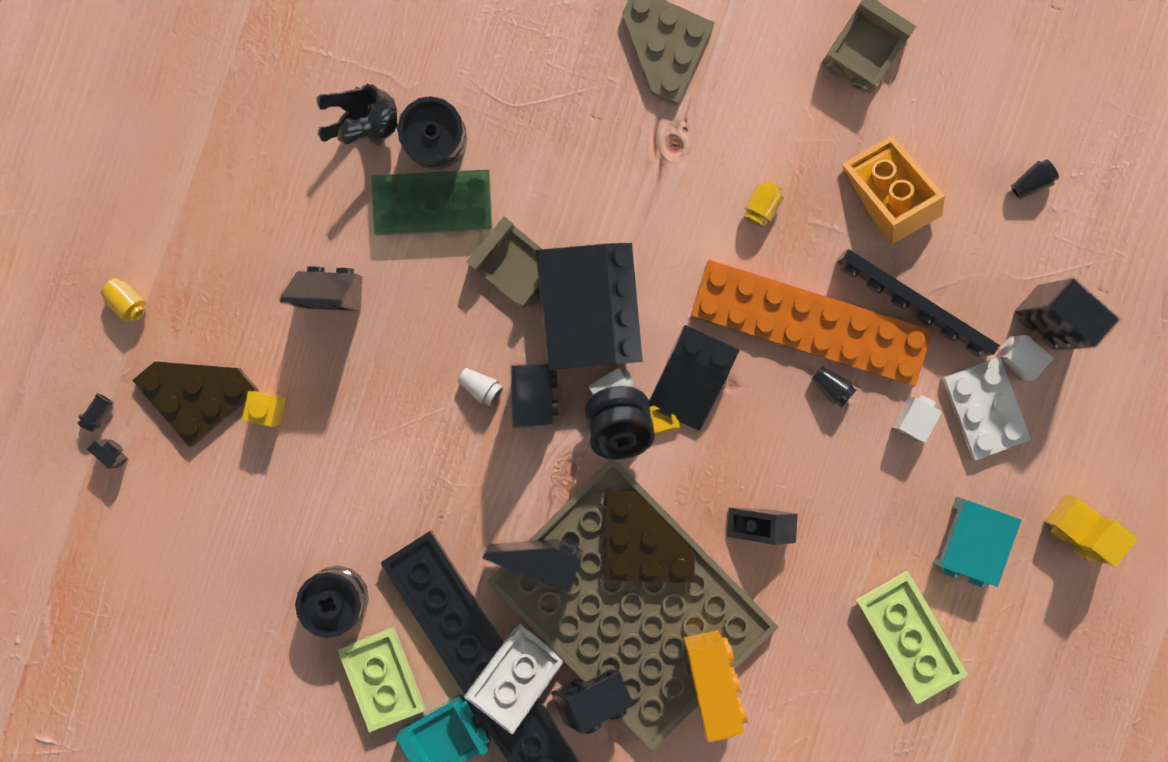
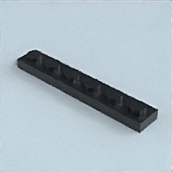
[836,249,1000,357]

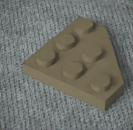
[622,0,715,106]

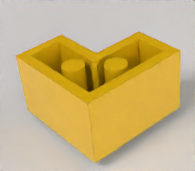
[1044,494,1138,567]

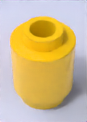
[743,181,784,228]
[100,278,146,322]

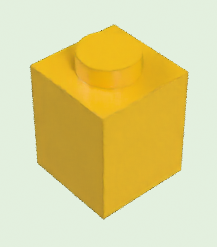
[242,391,287,427]

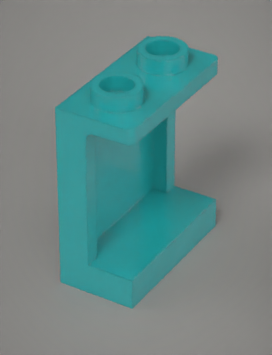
[934,497,1022,589]
[396,694,491,762]

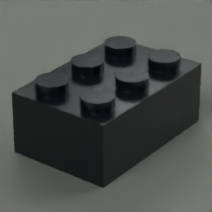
[1014,278,1121,350]

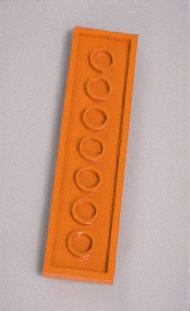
[690,259,933,386]

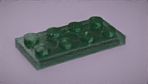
[371,169,493,236]

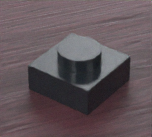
[87,439,128,469]

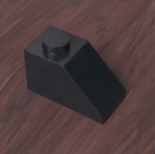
[727,507,798,545]

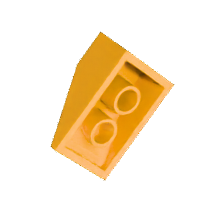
[842,135,945,244]

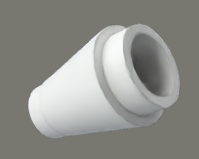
[458,368,503,407]

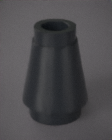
[1010,159,1060,200]
[811,366,856,408]

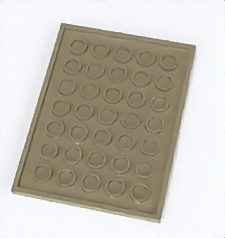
[487,459,778,751]

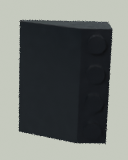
[536,243,643,370]

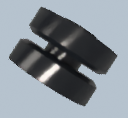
[397,96,468,170]
[585,386,655,460]
[295,565,369,638]

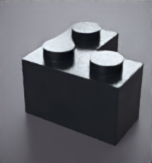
[551,669,634,734]

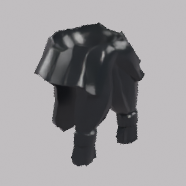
[317,83,398,146]

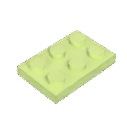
[337,627,426,732]

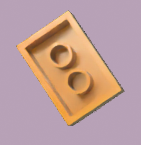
[683,630,748,742]

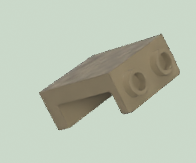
[822,0,917,94]
[466,216,542,309]

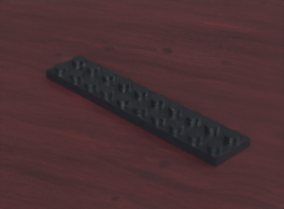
[380,530,580,762]

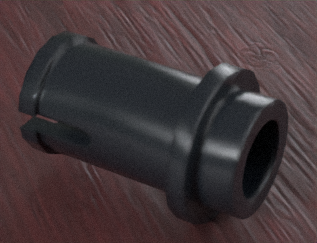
[77,393,114,432]

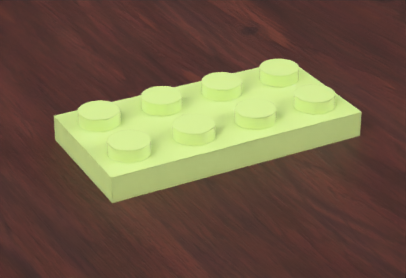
[855,571,968,705]

